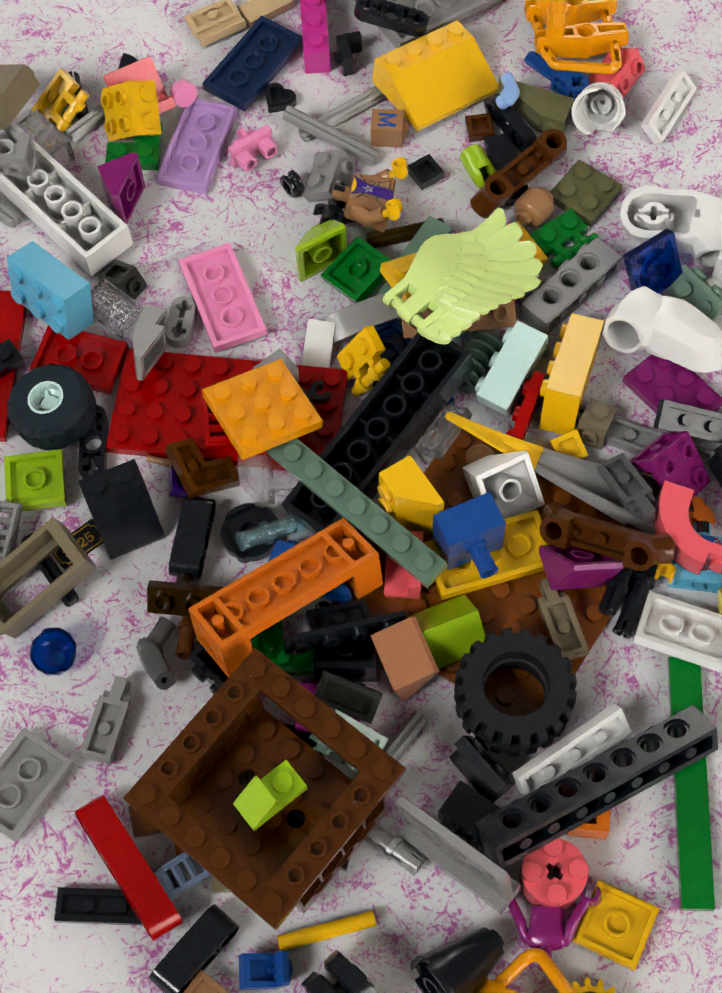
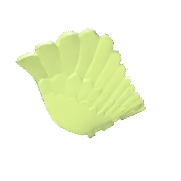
[382,207,543,345]

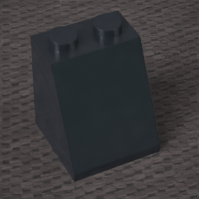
[78,459,166,560]

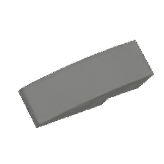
[133,304,167,381]

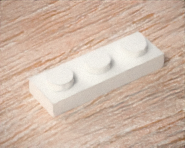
[640,69,697,145]

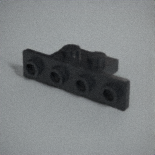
[283,598,406,655]

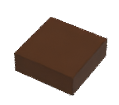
[465,113,495,142]

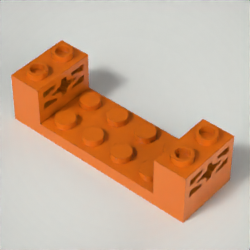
[188,518,383,678]

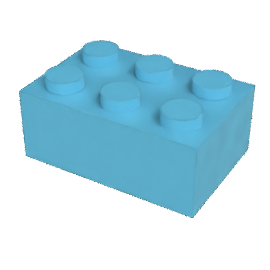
[7,241,94,340]

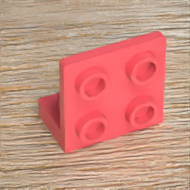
[103,57,176,114]

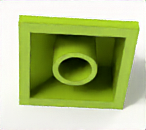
[295,220,347,282]

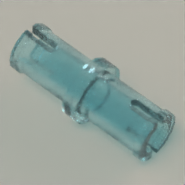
[235,514,298,552]

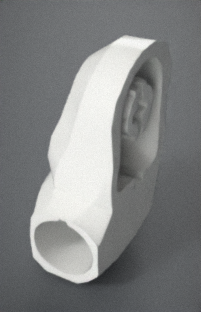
[620,186,722,268]
[603,286,722,373]

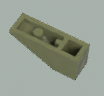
[498,76,575,134]

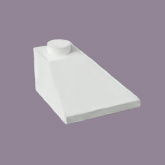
[462,451,545,519]

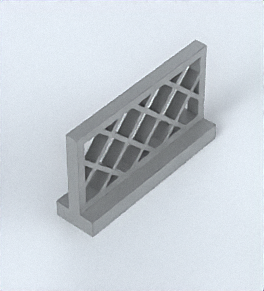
[395,795,521,915]

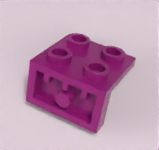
[630,431,711,498]

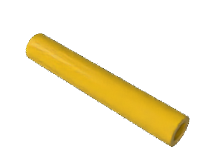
[277,910,377,950]

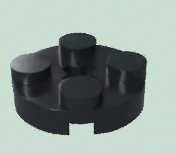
[220,503,280,563]

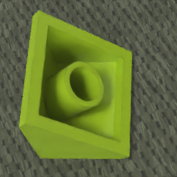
[408,594,485,669]

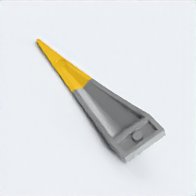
[444,412,660,534]

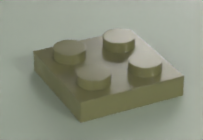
[550,160,623,227]

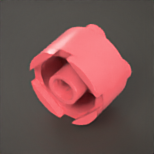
[519,838,589,909]

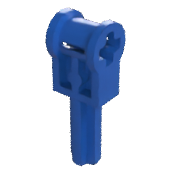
[524,51,589,101]

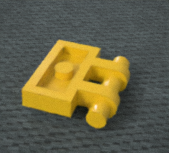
[31,68,90,138]
[336,325,390,397]

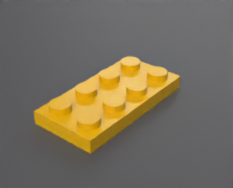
[423,510,550,600]

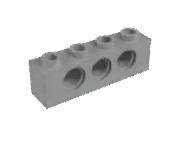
[520,237,622,335]

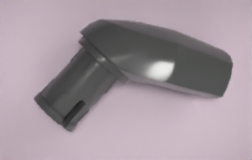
[136,616,177,690]

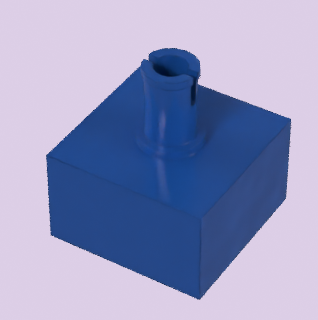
[432,492,506,578]

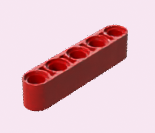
[74,794,183,941]

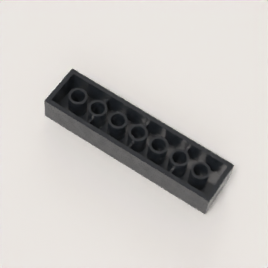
[281,332,475,535]

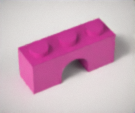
[300,0,331,74]

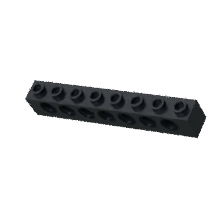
[475,705,718,869]

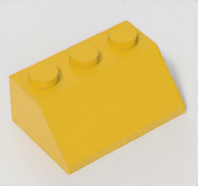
[377,455,444,540]

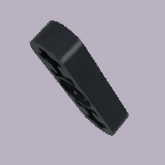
[354,0,429,37]
[484,93,537,153]
[78,405,109,479]

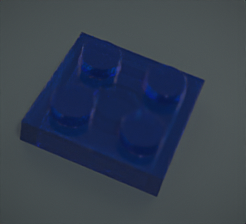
[623,229,683,294]

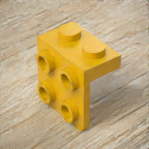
[101,80,162,141]

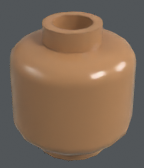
[514,187,554,227]

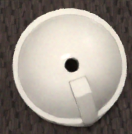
[572,82,626,135]

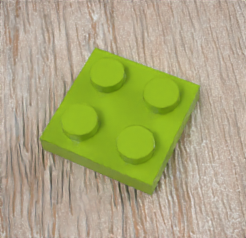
[4,449,67,512]

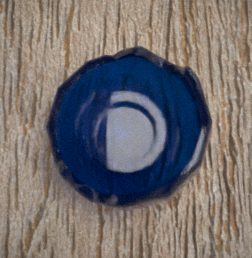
[30,627,77,676]

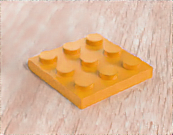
[202,359,323,460]

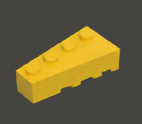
[539,313,604,435]

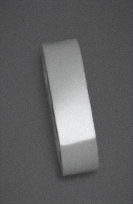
[166,296,197,348]

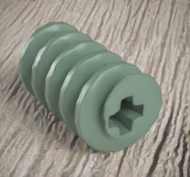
[458,331,503,394]

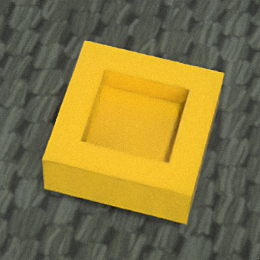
[549,429,589,459]

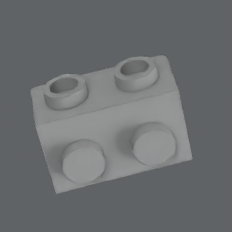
[303,149,356,202]

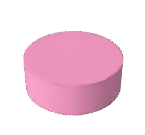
[170,79,197,108]

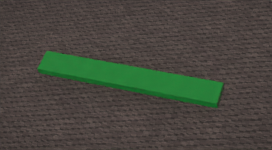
[667,657,715,911]

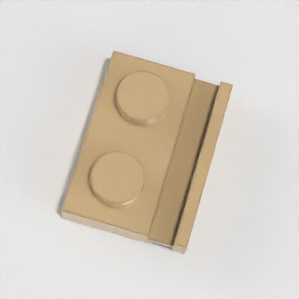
[184,0,246,47]

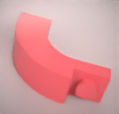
[654,480,722,575]

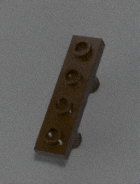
[147,573,224,617]

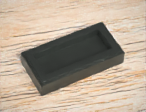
[314,670,383,724]

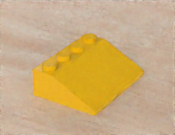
[372,20,498,132]

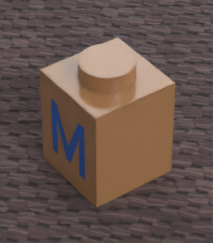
[371,109,409,148]

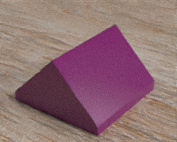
[97,152,145,225]
[539,545,624,590]

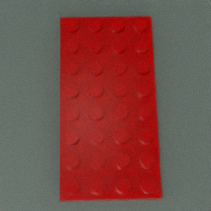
[105,348,348,471]

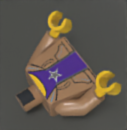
[331,157,408,232]

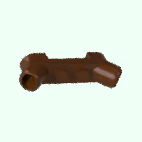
[470,129,567,218]
[539,503,675,571]

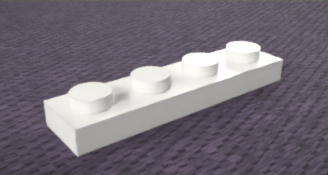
[512,703,632,796]

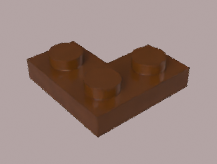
[164,438,242,499]

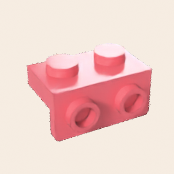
[589,47,645,98]

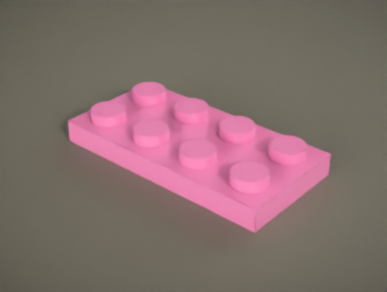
[179,243,267,353]

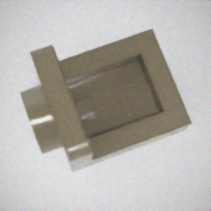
[577,398,618,449]

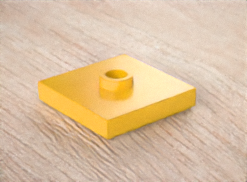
[572,879,660,972]

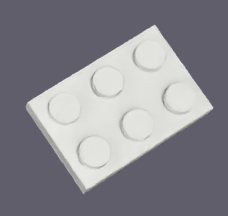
[633,591,722,673]

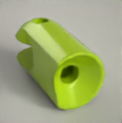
[460,144,496,189]

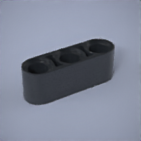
[169,495,216,580]
[149,904,240,993]

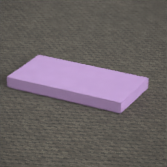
[156,99,238,195]

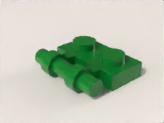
[529,209,599,269]

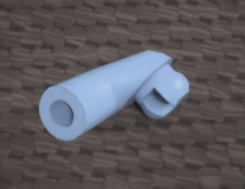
[496,72,520,110]

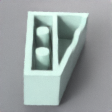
[475,320,549,417]

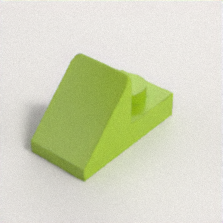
[233,760,308,831]

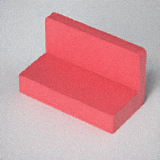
[384,531,424,599]

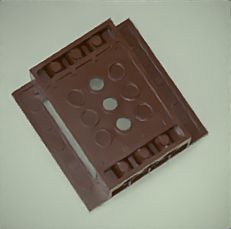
[123,648,406,931]

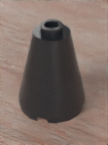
[410,927,504,993]

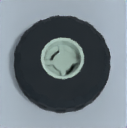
[7,364,97,451]

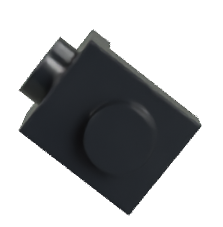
[333,31,362,76]

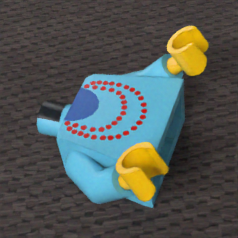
[654,521,722,593]

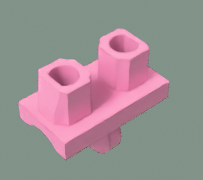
[228,125,277,172]

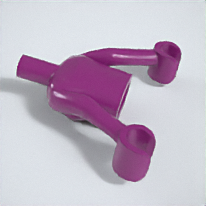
[508,886,602,971]

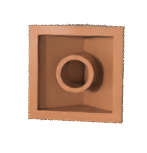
[370,616,440,701]

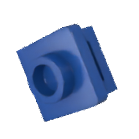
[238,950,293,990]

